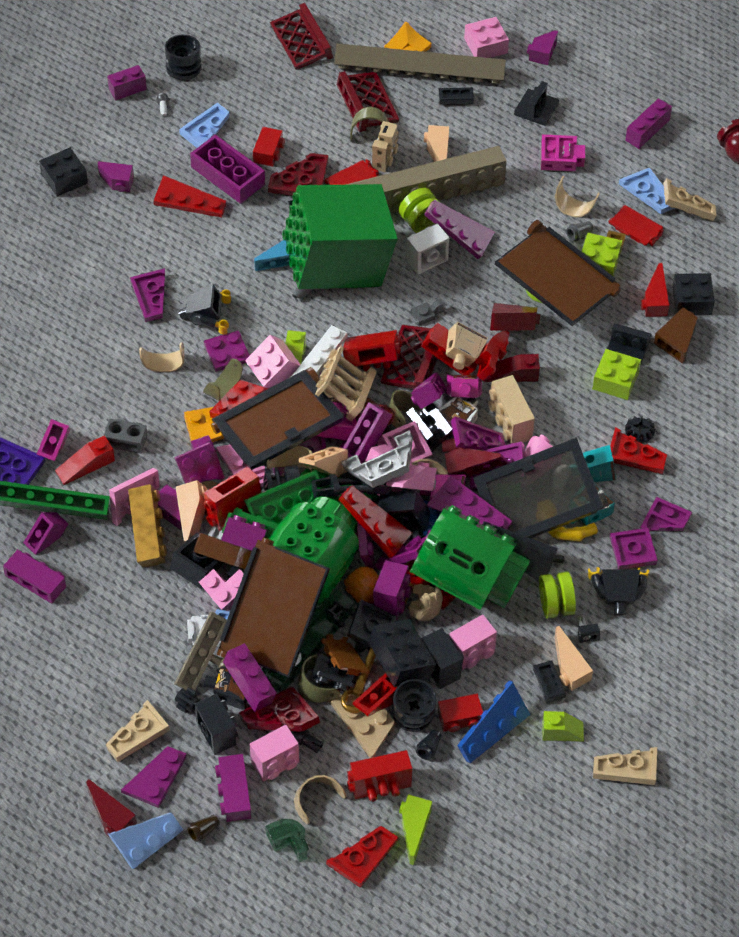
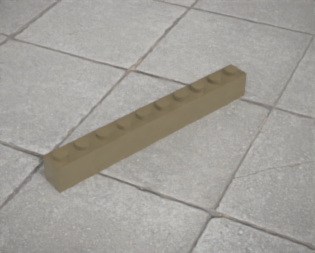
[334,43,506,84]

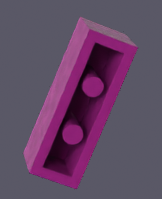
[625,98,672,149]
[343,402,393,464]
[3,549,66,604]
[223,643,276,712]
[215,754,252,822]

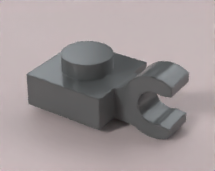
[411,299,444,325]

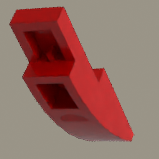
[474,331,510,381]

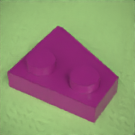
[640,496,692,531]

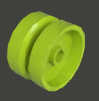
[399,188,440,233]
[539,572,576,619]

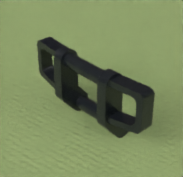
[311,474,392,498]

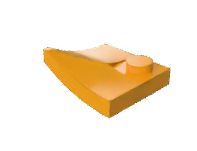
[384,22,432,52]
[184,407,224,442]

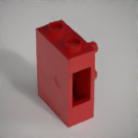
[343,330,402,372]
[204,467,262,531]
[347,750,412,802]

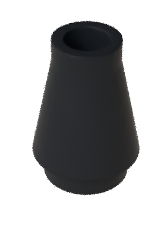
[416,729,442,760]

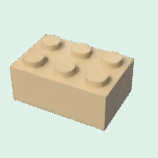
[488,375,535,444]

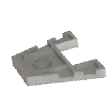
[341,430,413,488]

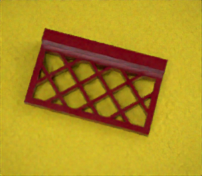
[270,2,334,70]
[336,71,399,132]
[381,325,438,389]

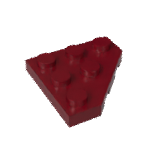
[268,153,329,196]
[238,686,320,732]

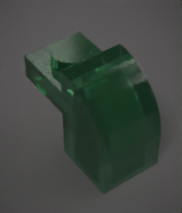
[265,819,309,862]

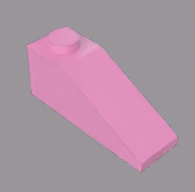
[386,462,437,491]

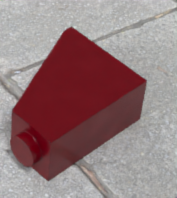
[490,303,541,331]

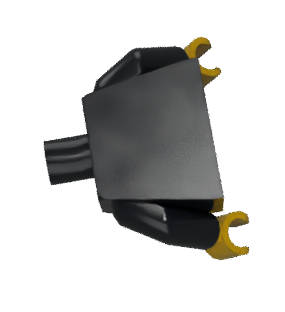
[179,284,231,335]
[588,567,649,615]

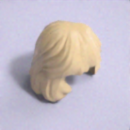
[408,584,443,621]

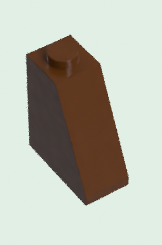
[654,308,698,364]

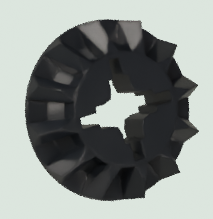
[625,416,655,443]

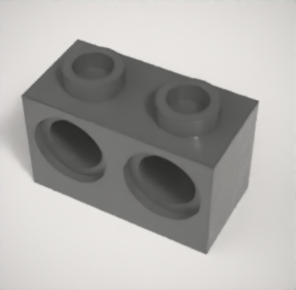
[104,418,148,454]

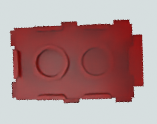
[324,159,379,185]
[608,205,664,246]

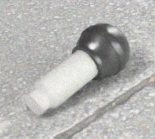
[157,92,169,117]

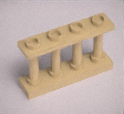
[315,346,377,422]

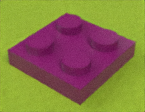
[204,330,249,372]
[174,442,225,484]
[610,528,658,570]

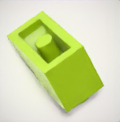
[542,711,584,742]

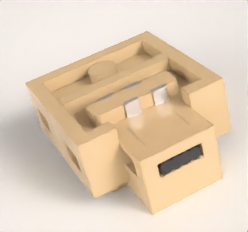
[372,121,399,172]

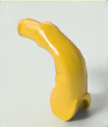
[536,500,598,542]

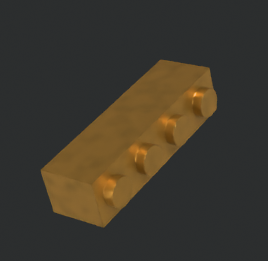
[128,484,167,568]

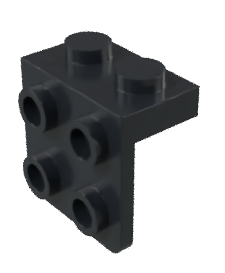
[310,654,356,693]

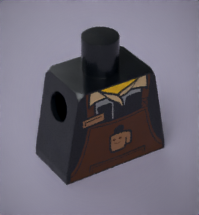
[204,666,247,710]

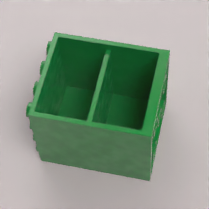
[282,184,398,289]

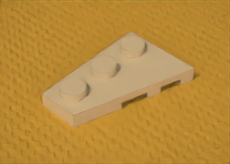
[106,700,170,762]
[593,747,657,785]

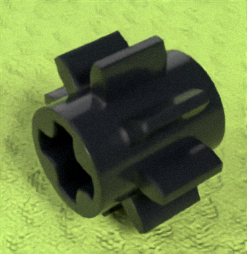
[175,687,200,713]

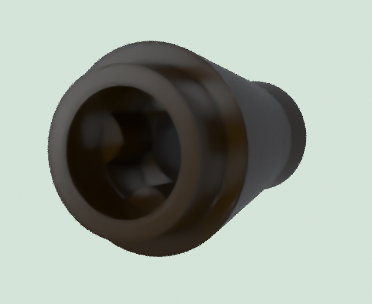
[187,814,220,842]

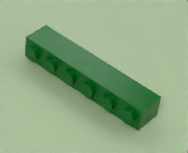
[0,481,110,520]

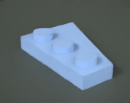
[179,103,230,148]
[619,168,675,214]
[108,813,183,869]

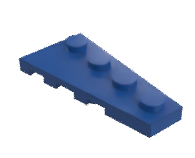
[457,681,530,763]

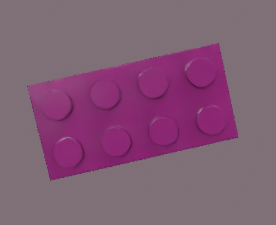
[190,135,265,204]

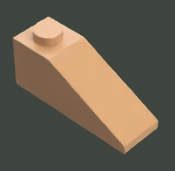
[424,125,449,162]
[299,446,348,477]
[176,480,208,542]
[555,626,593,691]

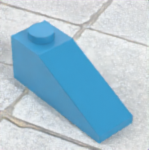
[254,240,290,271]

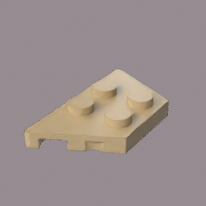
[329,694,395,758]

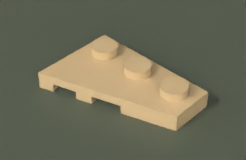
[663,178,717,221]

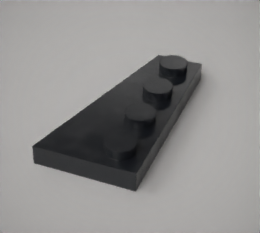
[482,521,558,582]

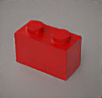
[253,127,285,167]
[437,693,483,732]

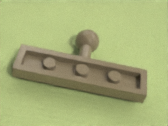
[174,612,227,690]

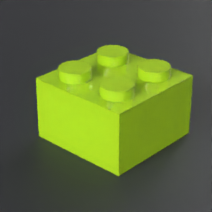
[581,232,622,277]
[592,349,641,400]

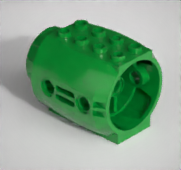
[269,497,359,606]
[410,505,530,610]

